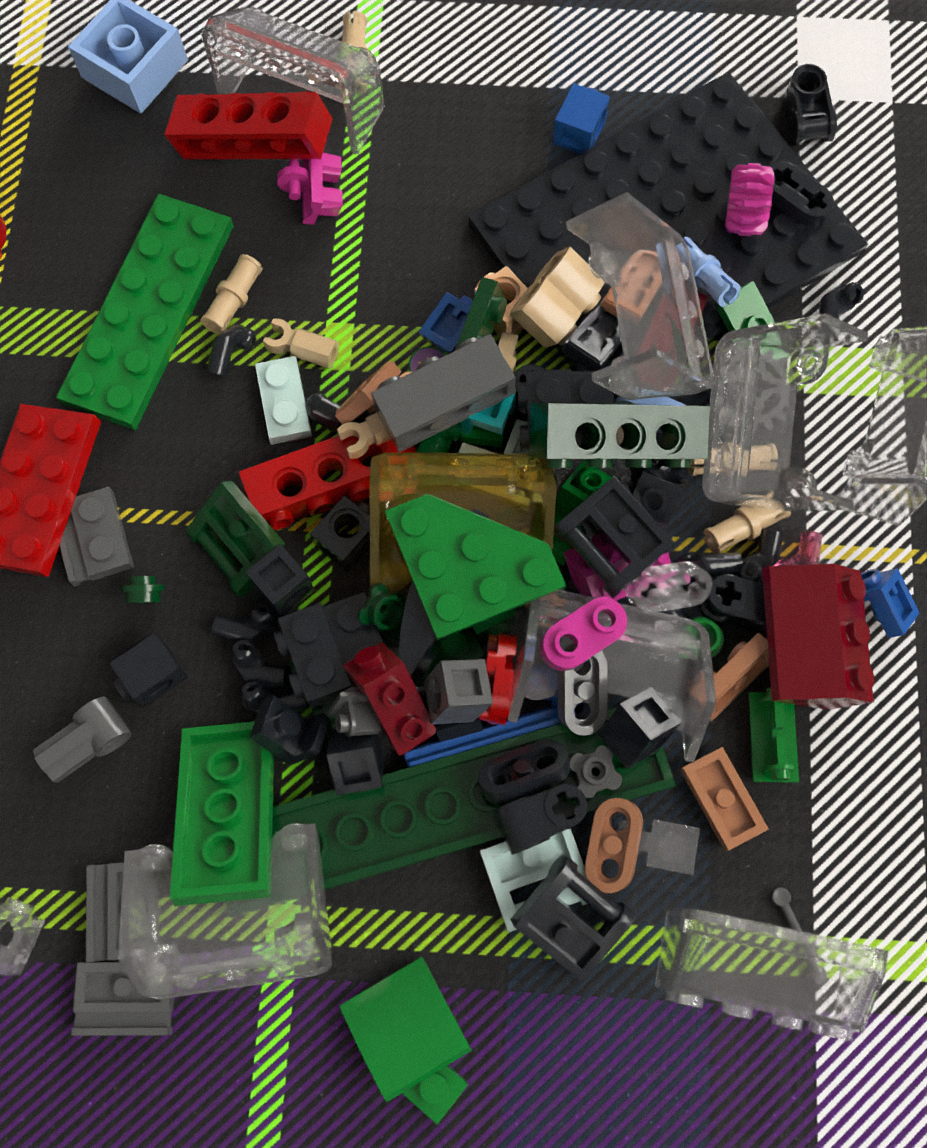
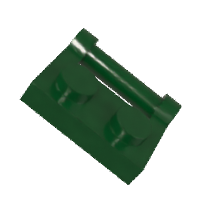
[186,481,285,597]

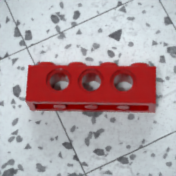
[164,91,333,159]
[239,436,417,530]

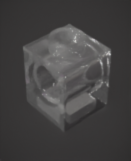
[0,897,45,976]

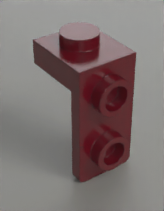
[343,642,436,755]

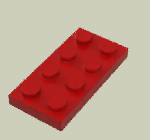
[0,404,101,577]

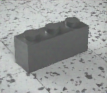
[371,334,516,453]

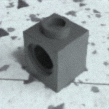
[423,659,493,725]

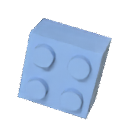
[68,0,188,114]

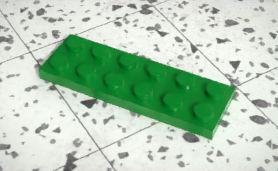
[56,194,234,431]

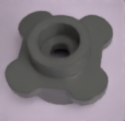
[570,746,622,798]

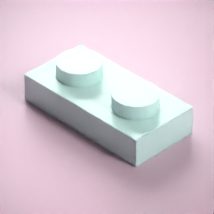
[255,356,312,445]

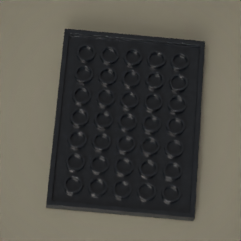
[468,71,868,400]

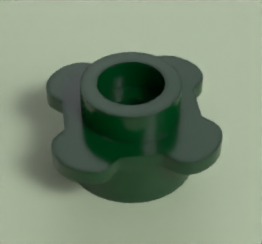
[358,583,406,633]

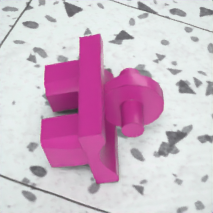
[277,153,343,225]

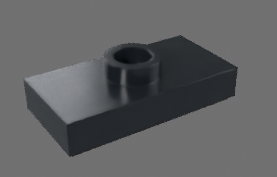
[561,297,635,371]

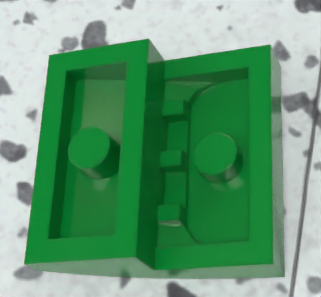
[339,957,472,1102]

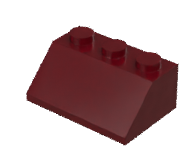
[762,564,874,710]

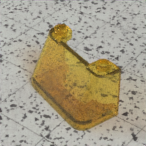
[370,453,557,590]

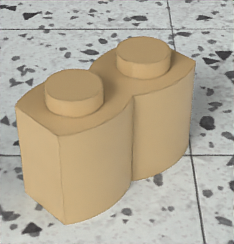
[509,247,605,348]

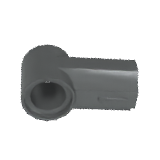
[32,696,132,783]

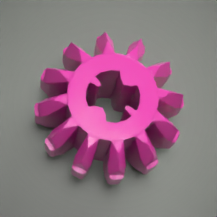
[725,163,774,236]

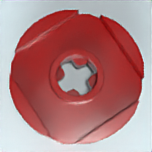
[479,633,517,726]

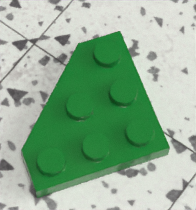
[385,494,566,640]

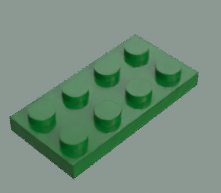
[170,722,274,906]

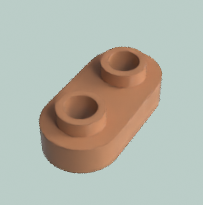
[585,798,643,893]

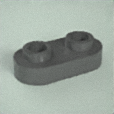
[558,644,608,736]

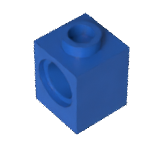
[553,83,610,154]

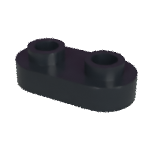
[478,739,570,805]

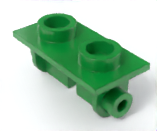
[748,688,799,783]

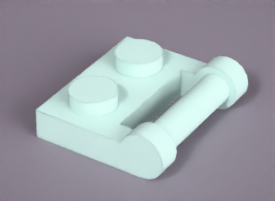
[480,829,587,933]

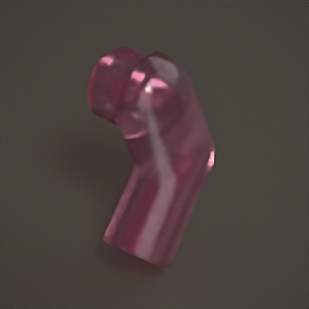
[775,531,822,566]

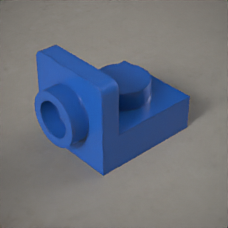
[419,292,473,354]
[861,568,920,638]

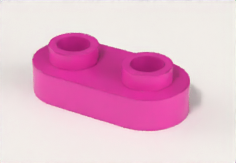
[540,597,627,671]

